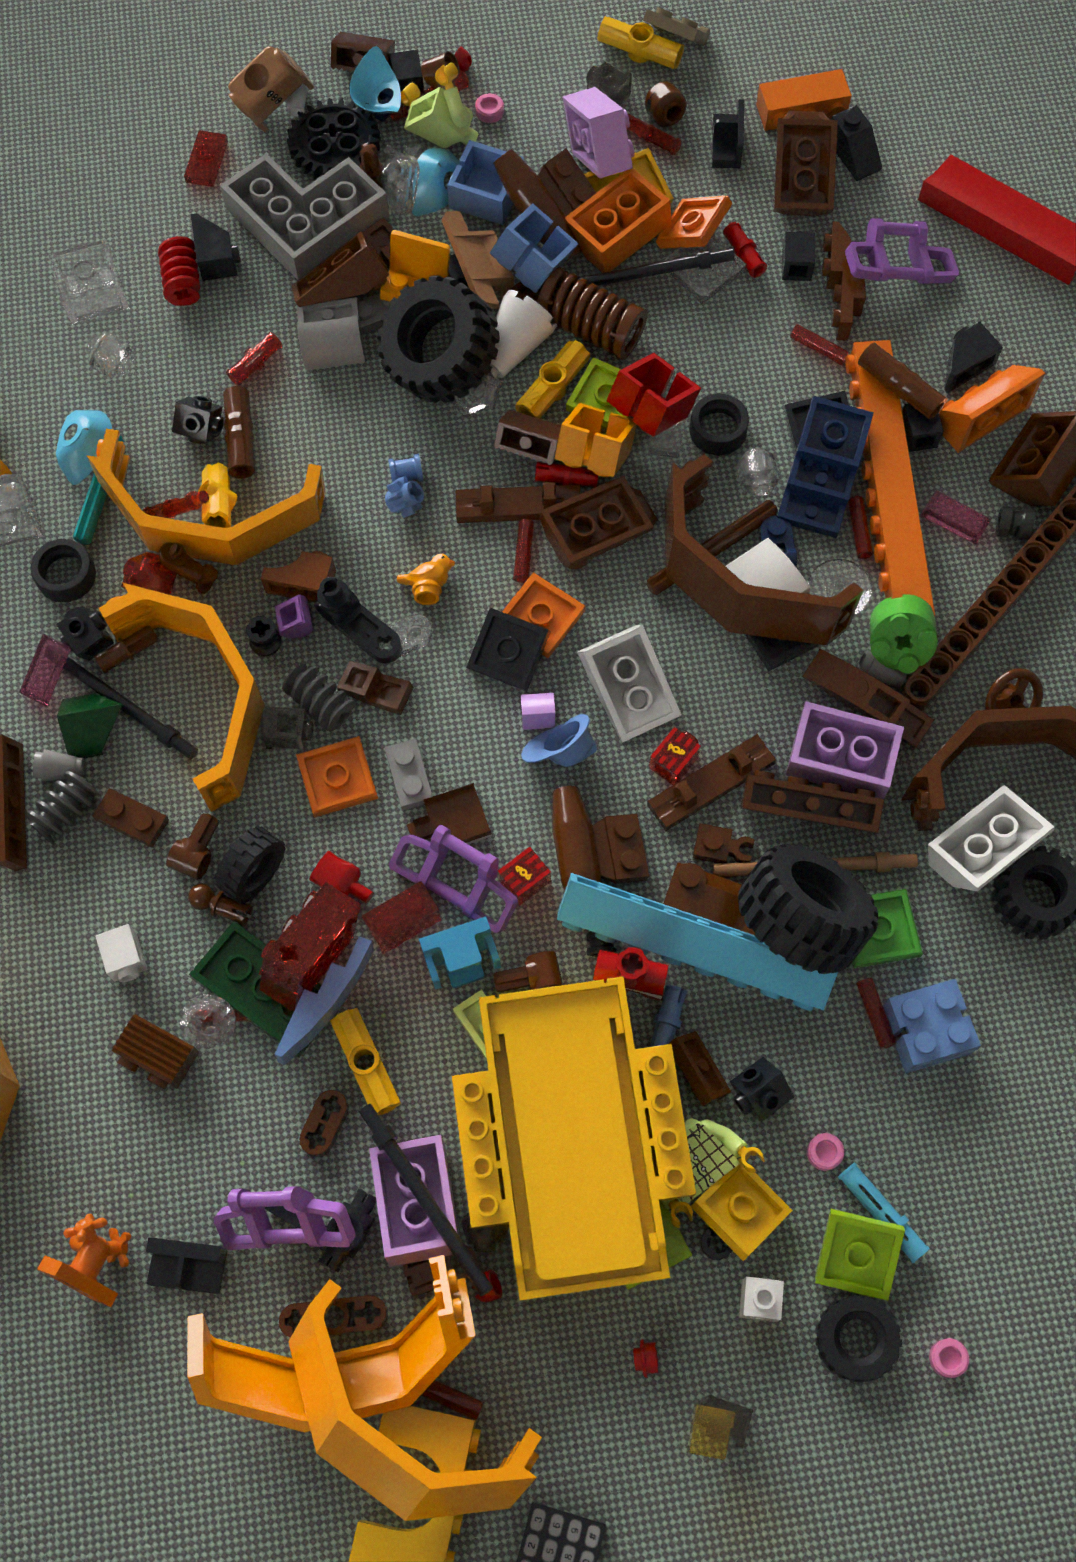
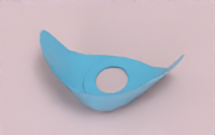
[350,46,401,114]
[410,148,460,216]
[56,410,112,485]

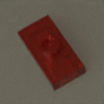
[184,130,228,187]

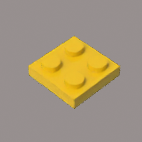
[691,1158,793,1261]

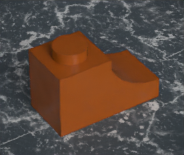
[261,551,336,603]

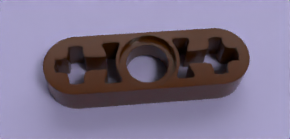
[279,1295,388,1338]

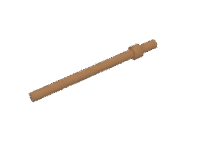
[713,852,918,877]

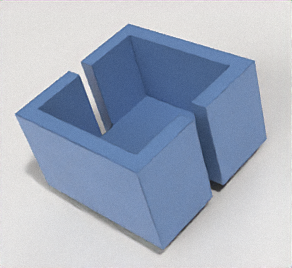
[447,140,524,225]
[490,204,579,294]
[881,979,981,1074]

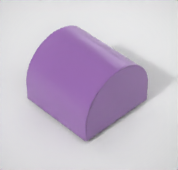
[275,594,313,639]

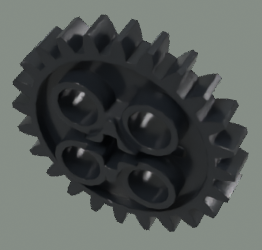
[287,98,381,180]

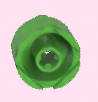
[870,594,938,674]

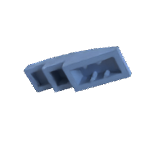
[275,936,374,1065]

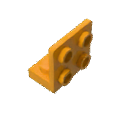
[380,230,451,302]

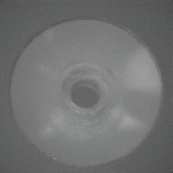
[808,559,872,615]

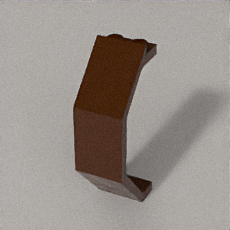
[664,454,864,645]
[901,706,1076,831]

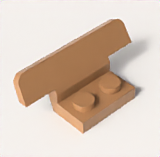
[442,211,514,309]

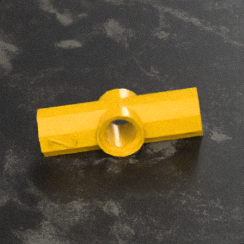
[597,16,684,69]
[515,340,590,419]
[195,462,237,528]
[330,1008,401,1116]

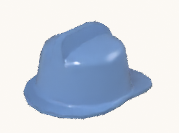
[521,714,597,767]

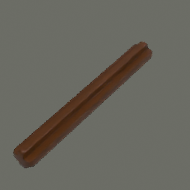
[646,500,778,595]

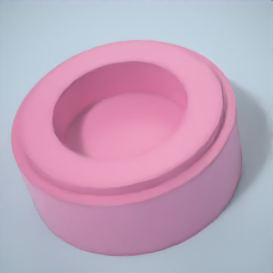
[475,93,504,123]
[807,1133,844,1171]
[929,1338,969,1378]

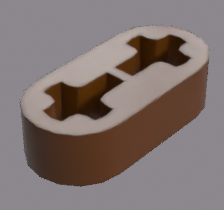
[299,1090,349,1158]

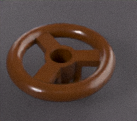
[985,668,1043,710]

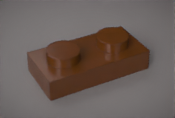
[92,788,169,848]
[668,1031,731,1107]

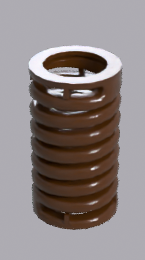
[537,267,648,360]

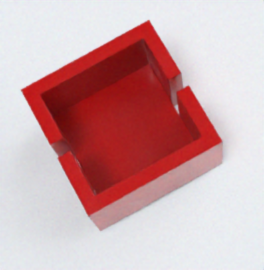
[606,353,701,437]

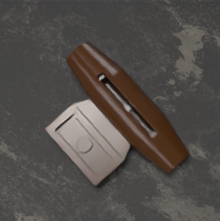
[493,148,596,262]
[552,786,649,892]

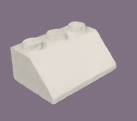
[928,785,1055,892]

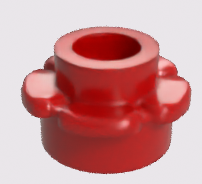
[633,1339,659,1378]

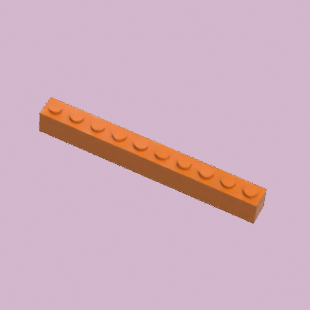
[845,340,935,616]

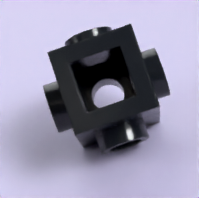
[172,396,224,444]
[56,606,115,661]
[730,1057,794,1122]

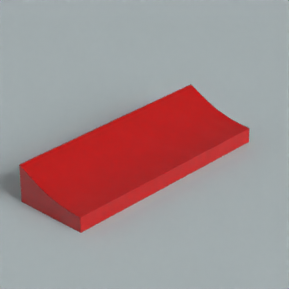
[918,154,1076,285]

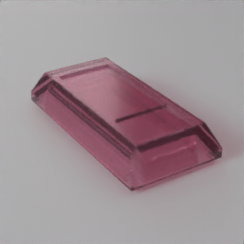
[920,491,991,545]
[19,634,71,707]

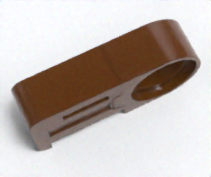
[403,1245,478,1297]

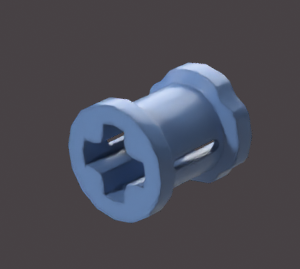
[388,453,424,483]

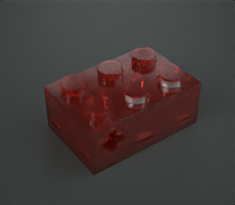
[259,882,360,1012]

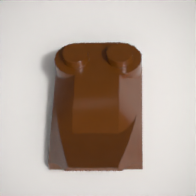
[773,111,838,216]
[540,476,658,569]
[663,863,755,935]

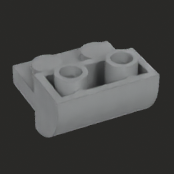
[297,297,365,370]

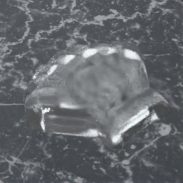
[454,371,503,417]

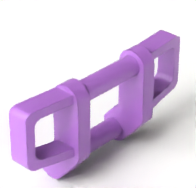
[845,218,959,284]
[389,825,518,933]
[213,1186,356,1250]

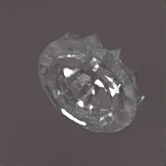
[179,994,236,1049]

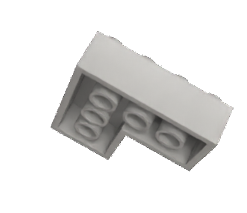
[220,154,389,280]

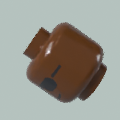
[644,81,687,127]

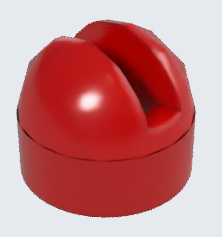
[454,46,472,73]
[472,1269,503,1303]

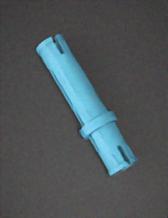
[838,1162,930,1264]

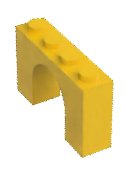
[349,1406,481,1562]

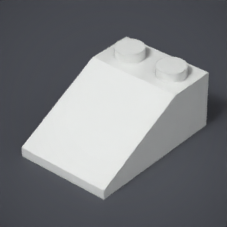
[577,625,681,742]

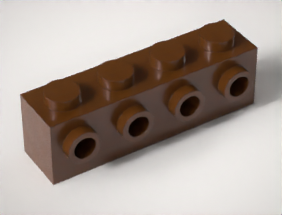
[741,770,884,833]

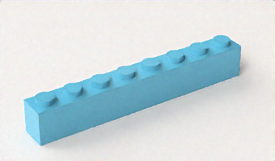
[557,873,838,1011]

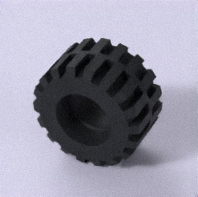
[991,846,1076,940]

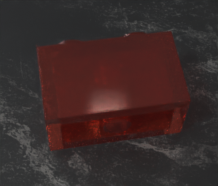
[362,881,441,955]

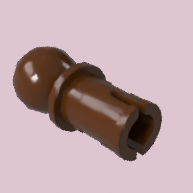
[188,883,252,926]

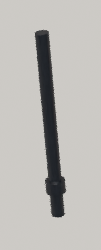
[557,248,735,287]
[43,644,198,760]
[359,1104,493,1296]

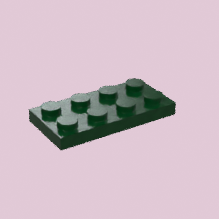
[189,921,321,1058]

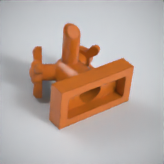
[37,1213,131,1307]

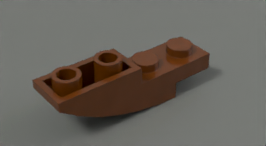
[822,221,866,341]
[802,649,934,748]

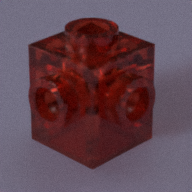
[121,552,177,595]

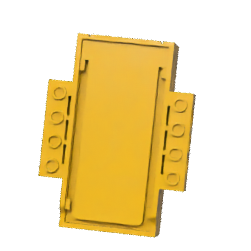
[452,977,696,1300]

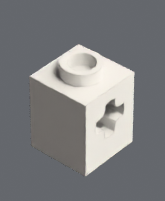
[95,924,148,982]
[739,1276,784,1322]

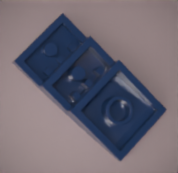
[777,396,874,538]

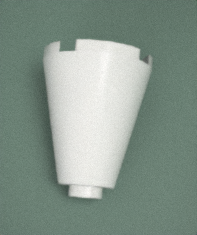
[486,290,557,379]

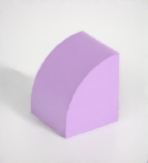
[521,693,555,730]

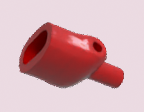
[309,851,374,904]

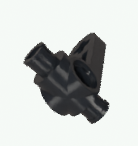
[314,577,402,664]
[264,1188,377,1273]

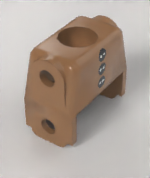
[228,46,314,133]

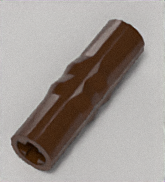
[858,343,947,420]
[223,386,255,479]

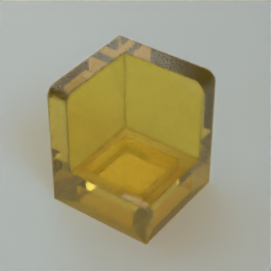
[687,1404,735,1460]

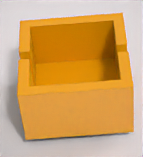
[554,403,637,477]

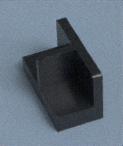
[711,99,744,169]
[146,1237,227,1294]

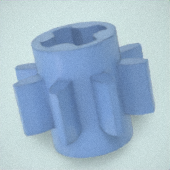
[385,476,424,518]

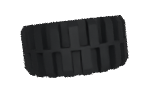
[377,276,500,403]
[738,843,878,974]

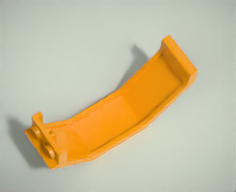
[86,428,326,565]
[99,583,265,812]
[188,1255,476,1433]
[288,1279,542,1521]

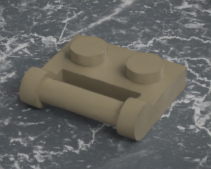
[643,7,710,46]

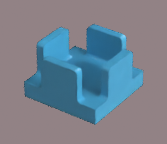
[419,916,501,990]

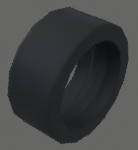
[689,393,749,456]
[30,539,96,603]

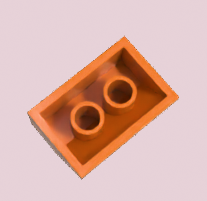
[565,168,672,273]
[939,365,1045,453]

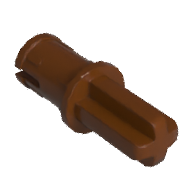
[359,143,383,189]
[94,626,158,674]

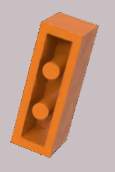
[756,69,852,131]

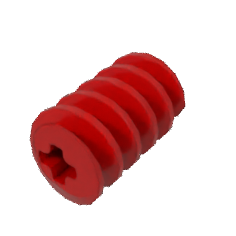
[158,236,201,306]

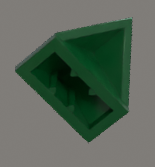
[57,693,123,758]

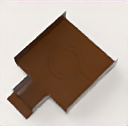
[407,783,492,851]

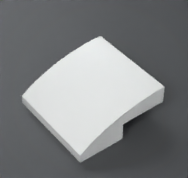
[726,538,810,594]

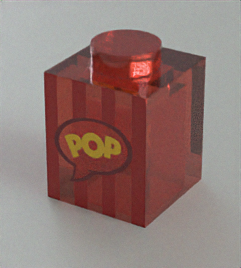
[649,727,701,785]
[498,847,551,906]

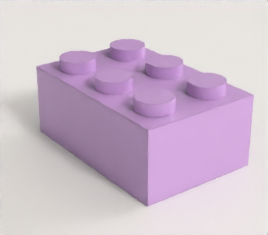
[563,87,634,178]
[785,701,904,799]
[369,1135,460,1267]

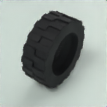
[214,826,286,904]
[815,1295,902,1382]

